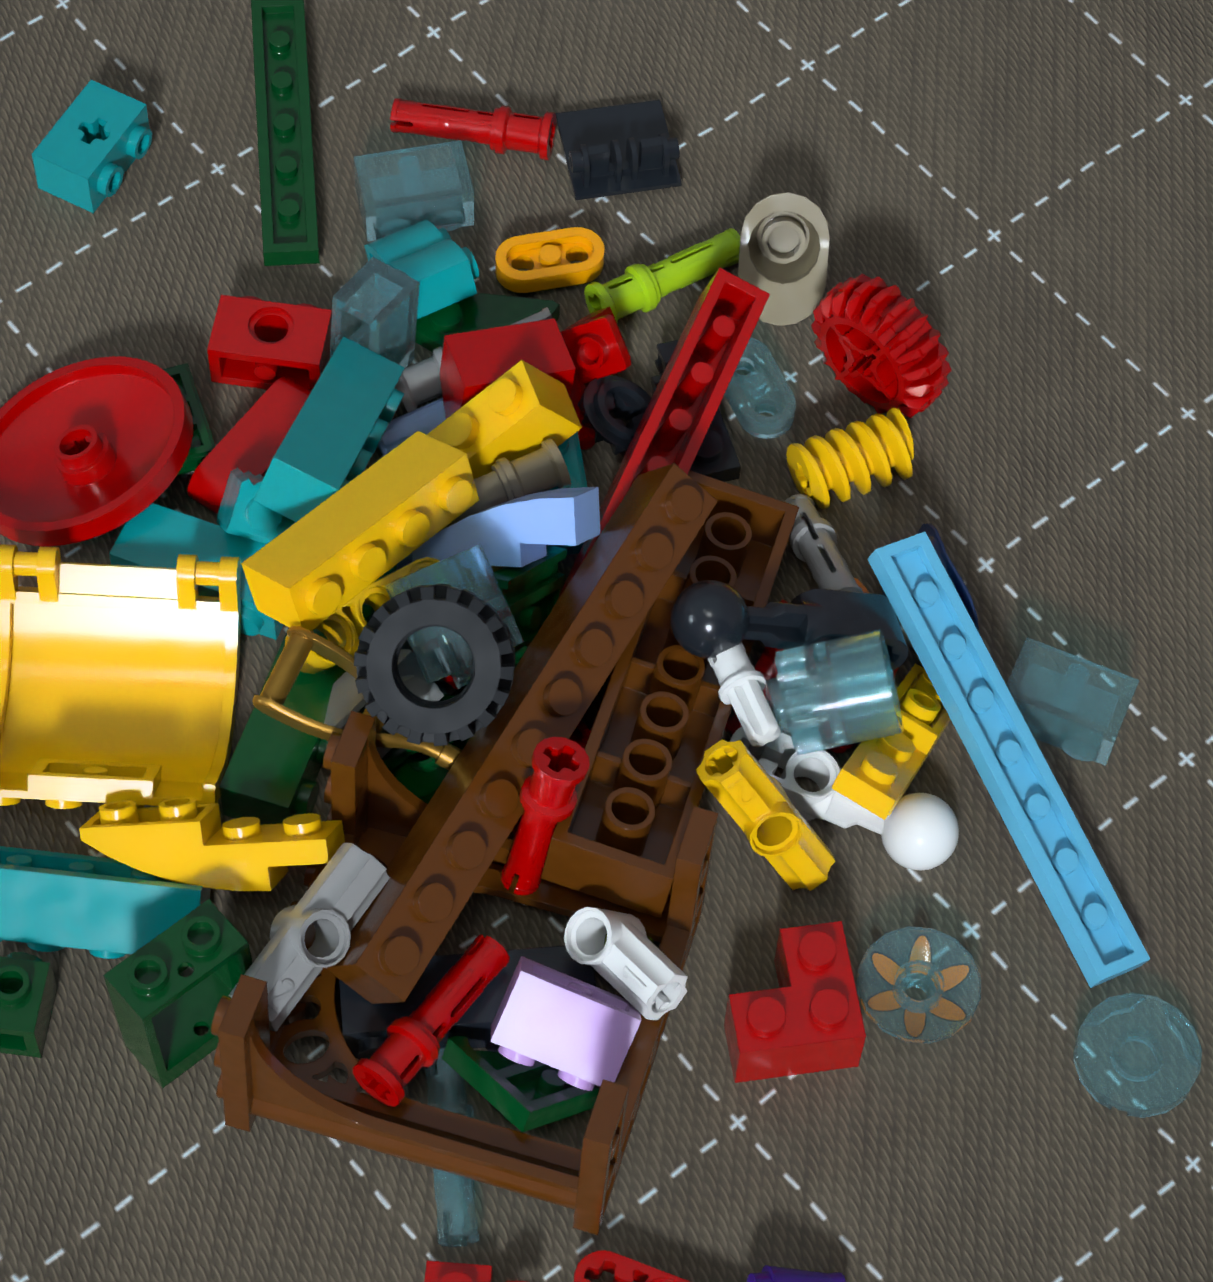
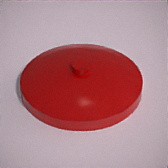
[0,356,193,546]

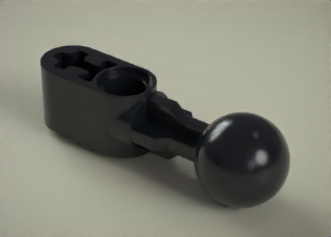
[670,580,909,675]

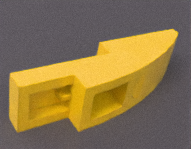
[831,663,951,820]
[79,796,345,891]

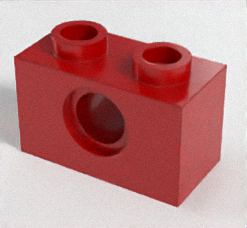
[207,295,334,391]

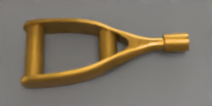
[253,626,462,770]

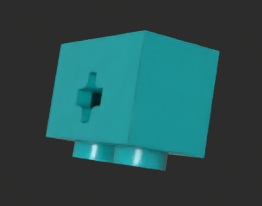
[32,80,152,214]

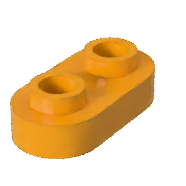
[495,227,605,293]

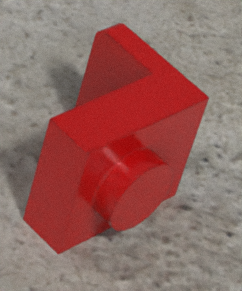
[561,306,631,384]

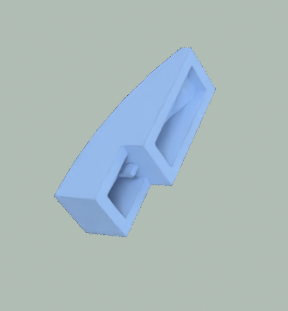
[412,487,600,567]

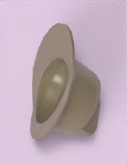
[738,192,830,326]

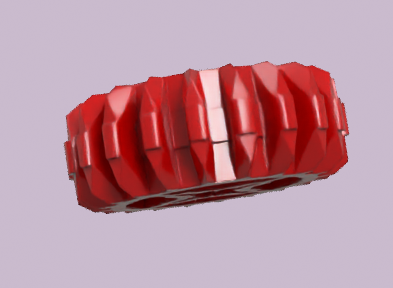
[811,274,951,418]

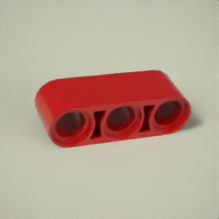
[187,376,311,514]

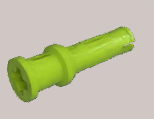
[584,228,741,322]

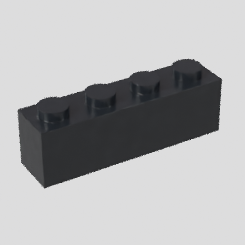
[339,945,596,1060]

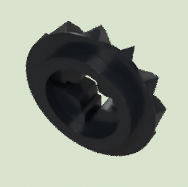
[577,375,651,455]

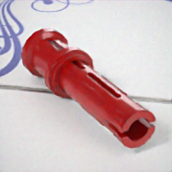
[390,98,556,161]
[501,737,590,895]
[353,934,510,1107]

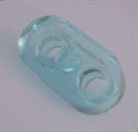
[724,337,796,439]

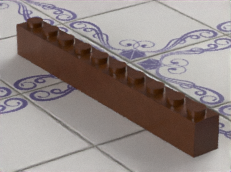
[326,463,717,1004]

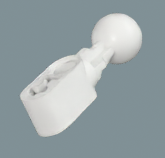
[730,727,959,871]

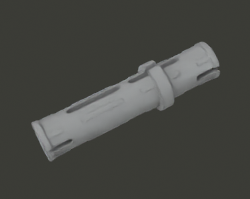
[784,494,863,593]

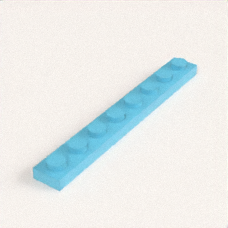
[867,532,1150,988]

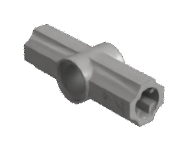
[228,843,390,1031]

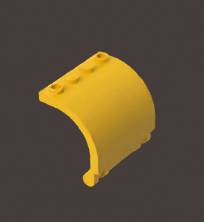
[0,544,241,809]

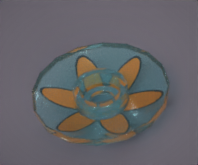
[857,926,981,1044]

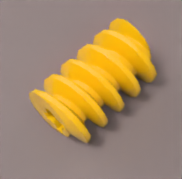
[786,408,914,510]

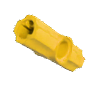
[696,739,836,891]

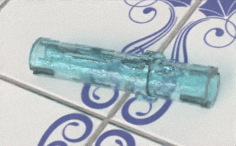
[425,1048,479,1247]

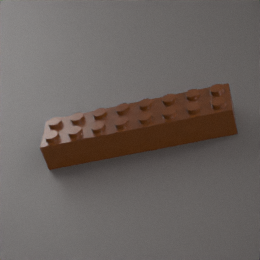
[541,470,799,919]

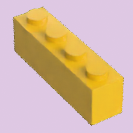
[241,431,479,631]

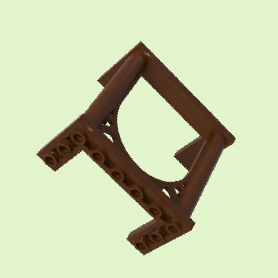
[211,711,718,1235]

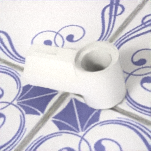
[564,907,688,1020]

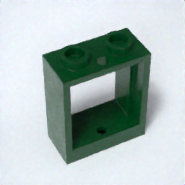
[103,899,253,1088]

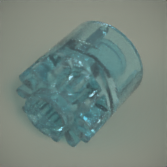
[384,544,524,689]
[765,629,904,755]

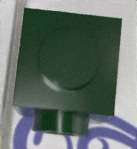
[0,952,57,1058]

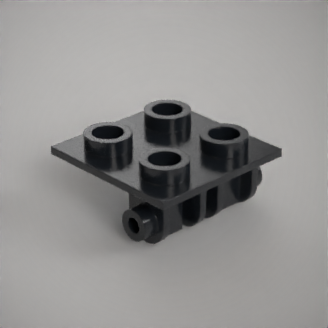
[556,100,682,200]

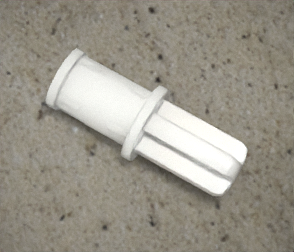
[707,642,781,747]

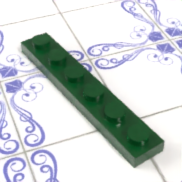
[251,0,320,266]

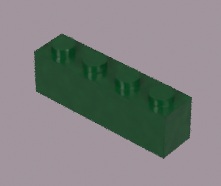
[219,604,374,825]

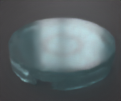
[1073,992,1202,1118]

